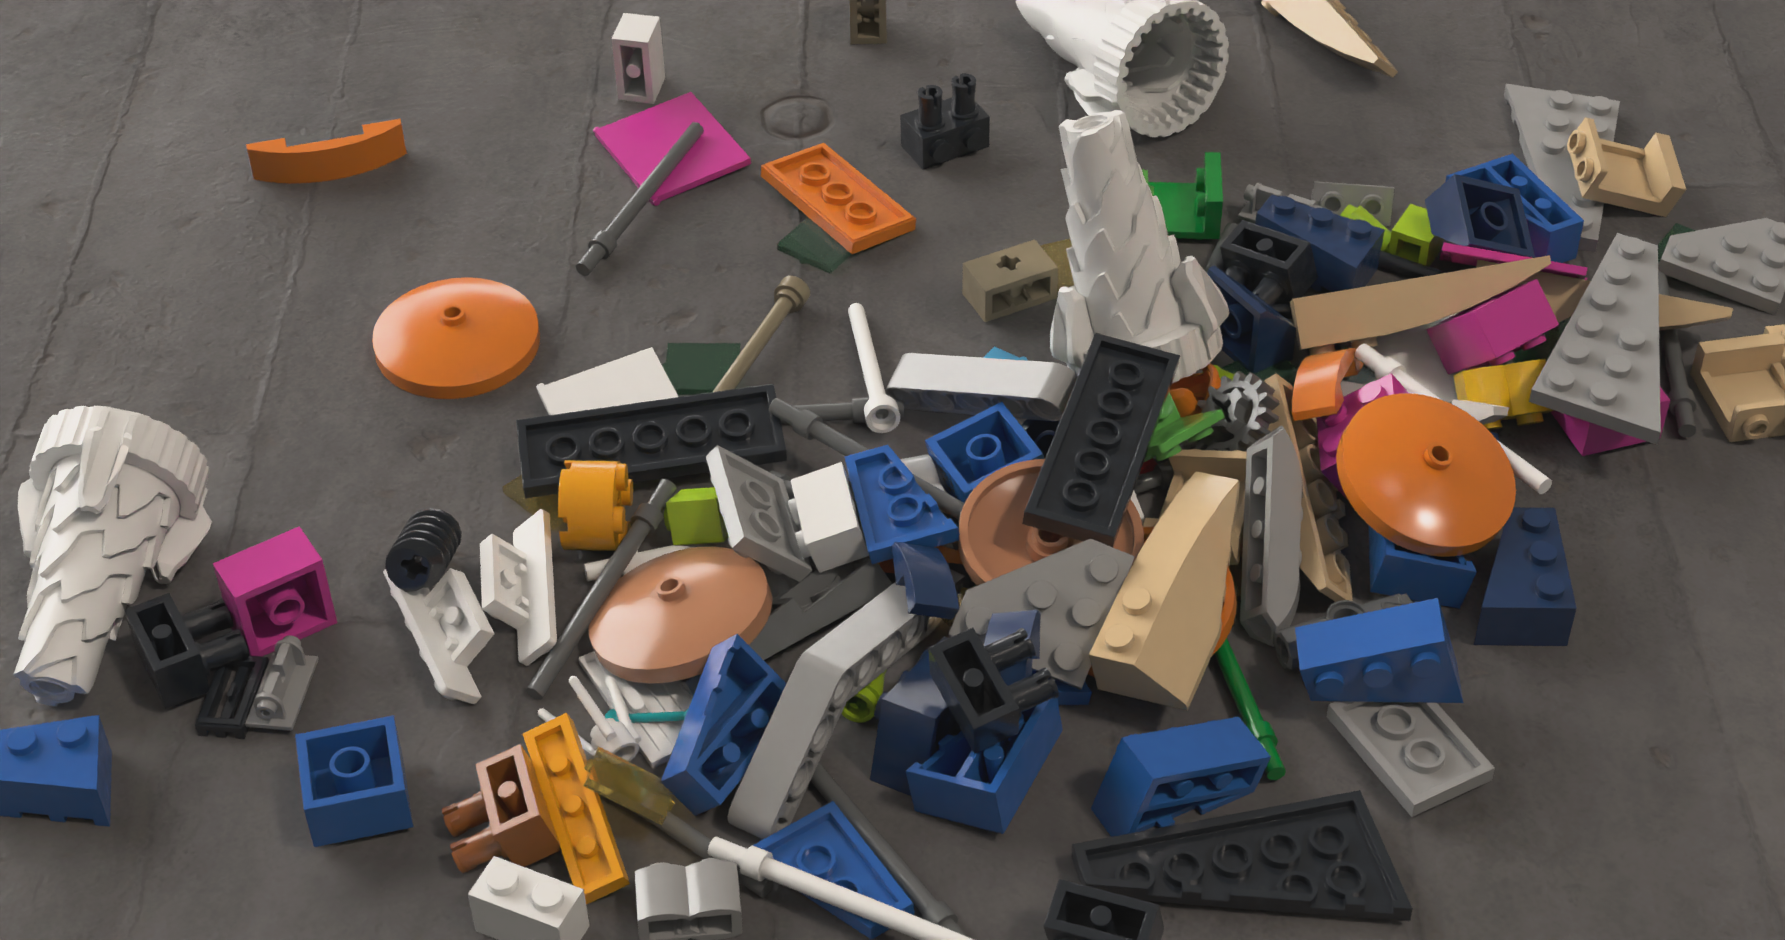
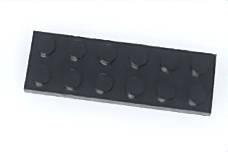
[1022,333,1180,547]
[516,384,787,499]

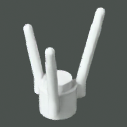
[538,676,641,769]

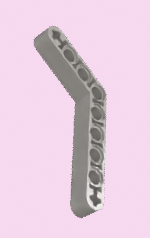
[728,569,970,840]

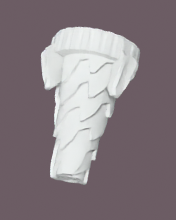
[1016,0,1229,137]
[1050,110,1229,383]
[13,406,212,706]

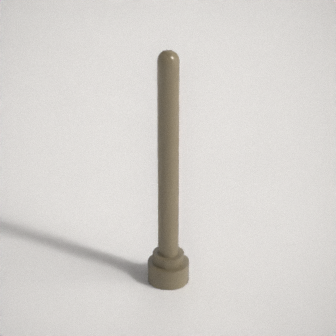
[713,276,810,392]

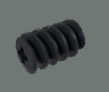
[385,508,462,592]

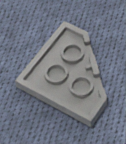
[1658,218,1785,315]
[949,538,1135,690]

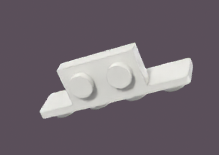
[480,509,557,666]
[383,568,495,704]

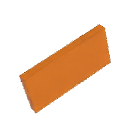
[761,142,916,254]

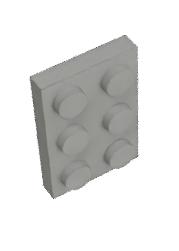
[706,445,812,582]
[1327,701,1495,817]

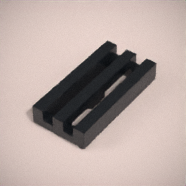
[195,656,269,739]

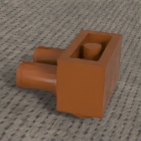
[442,744,561,874]

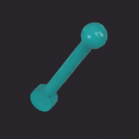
[605,708,689,723]

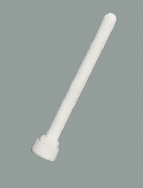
[848,303,900,433]

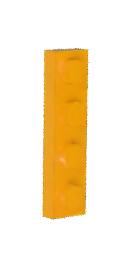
[523,713,630,905]

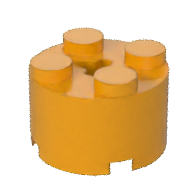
[558,460,633,551]

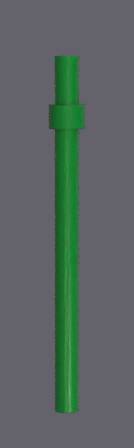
[1214,638,1286,780]

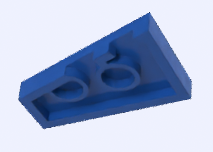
[845,445,960,564]
[752,801,915,940]

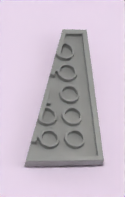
[1504,84,1620,252]
[1529,233,1661,445]

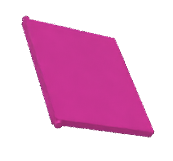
[593,92,751,206]
[1440,242,1587,280]

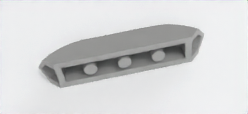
[1240,425,1303,647]

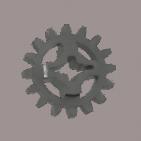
[1195,371,1280,452]

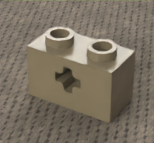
[849,0,887,44]
[962,239,1058,322]

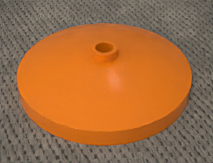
[372,278,540,399]
[1336,393,1516,557]

